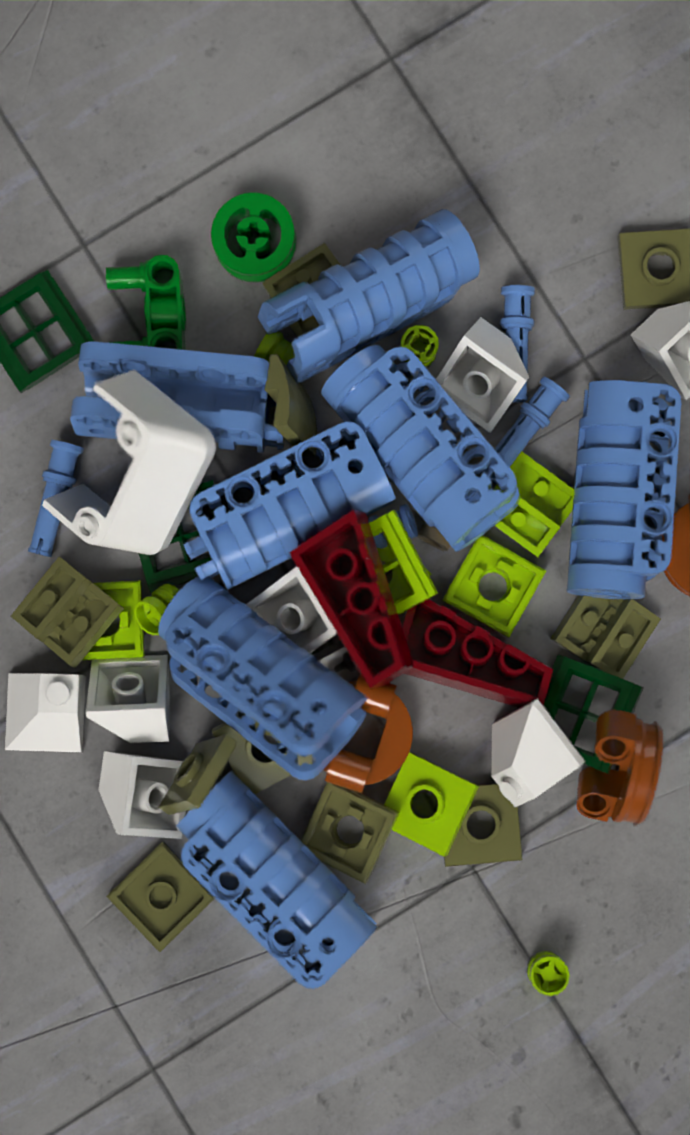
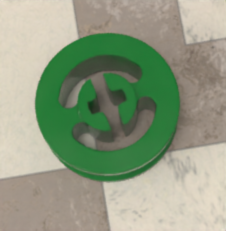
[211,193,296,283]

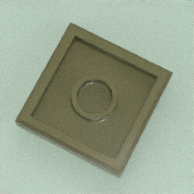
[106,841,215,952]

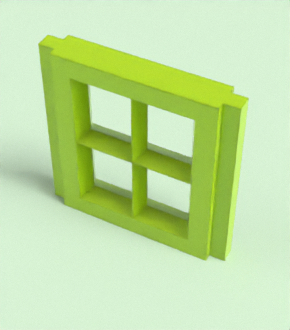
[369,510,438,615]

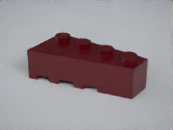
[289,509,414,688]
[402,599,553,708]

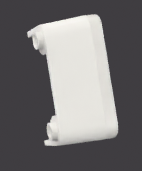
[42,370,216,555]

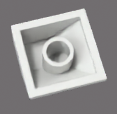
[631,301,690,400]
[436,317,529,433]
[246,567,337,653]
[86,655,171,743]
[5,673,86,752]
[491,699,585,807]
[99,751,186,839]

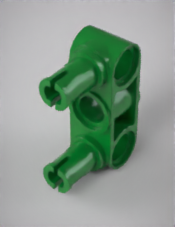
[106,255,186,350]

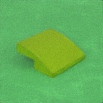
[493,451,574,557]

